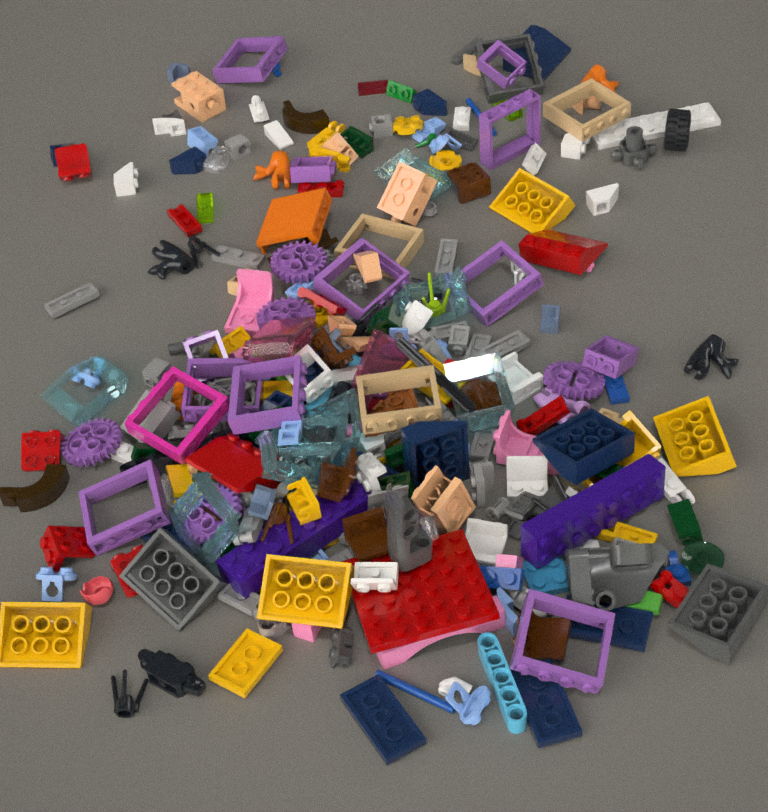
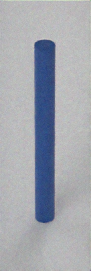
[466,98,497,136]
[375,669,455,714]

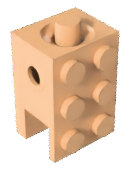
[171,71,226,123]
[377,161,438,227]
[411,465,476,534]

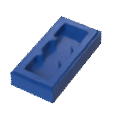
[602,374,630,405]

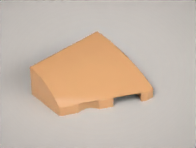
[336,336,388,354]

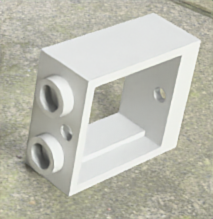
[284,344,338,404]

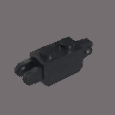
[138,649,206,698]

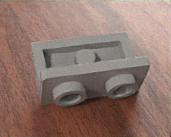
[470,462,494,509]

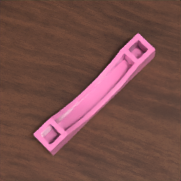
[376,595,505,670]

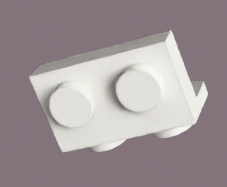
[398,300,433,340]
[355,452,387,493]
[351,562,399,593]

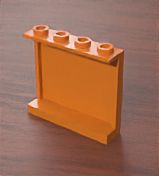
[256,188,332,255]

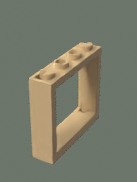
[543,78,631,142]
[334,214,424,280]
[356,365,443,435]

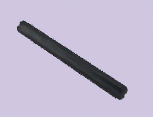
[396,337,476,413]

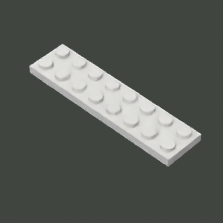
[591,102,721,150]

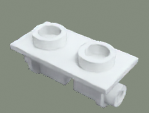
[249,95,270,123]

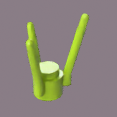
[421,272,451,319]

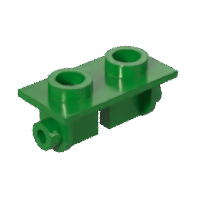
[386,79,418,104]

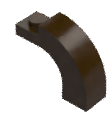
[282,100,329,134]
[0,464,70,512]

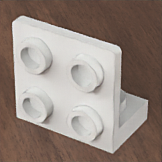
[506,456,548,502]

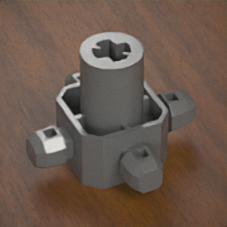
[610,126,657,168]

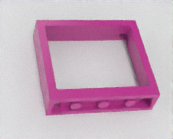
[124,366,230,465]

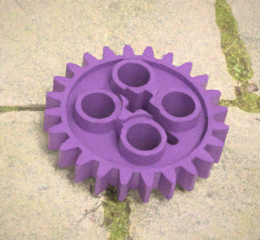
[270,241,328,285]
[257,296,316,339]
[543,360,606,401]
[61,417,123,468]
[181,483,243,546]

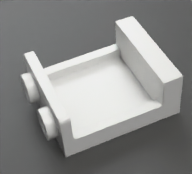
[485,352,544,406]
[465,518,508,567]

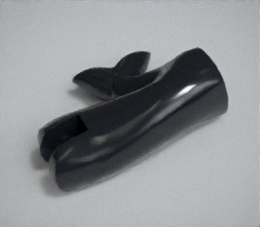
[147,240,194,279]
[684,334,739,380]

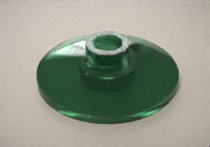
[681,541,725,575]

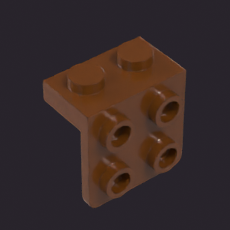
[447,162,491,204]
[311,328,357,371]
[461,379,512,424]
[317,447,358,503]
[342,506,388,562]
[513,607,571,660]

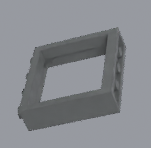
[474,34,545,104]

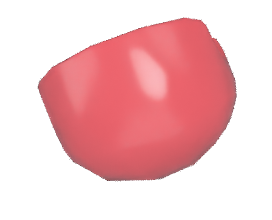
[79,576,114,605]

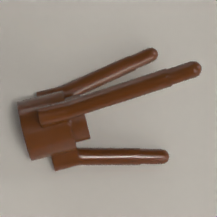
[260,503,294,544]

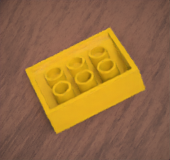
[489,168,575,233]
[653,396,737,477]
[257,554,355,629]
[0,602,92,668]

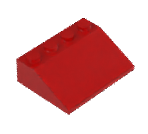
[518,229,608,275]
[184,433,287,493]

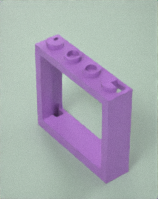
[212,36,288,83]
[479,89,541,170]
[314,237,410,322]
[446,240,544,327]
[228,355,308,435]
[181,358,265,422]
[79,459,171,556]
[510,589,615,694]

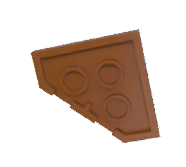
[361,388,419,438]

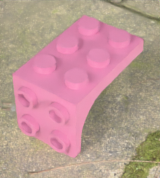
[224,269,275,337]
[493,410,559,475]

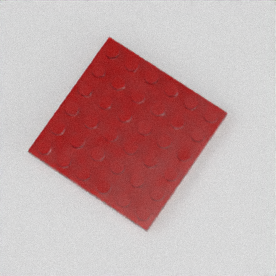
[341,529,500,654]

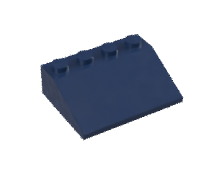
[503,25,571,80]
[533,408,635,485]
[401,421,470,489]

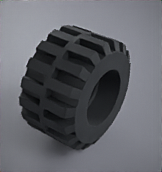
[664,108,691,151]

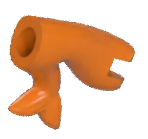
[580,64,619,92]
[253,151,291,190]

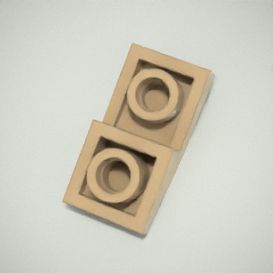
[463,54,491,76]

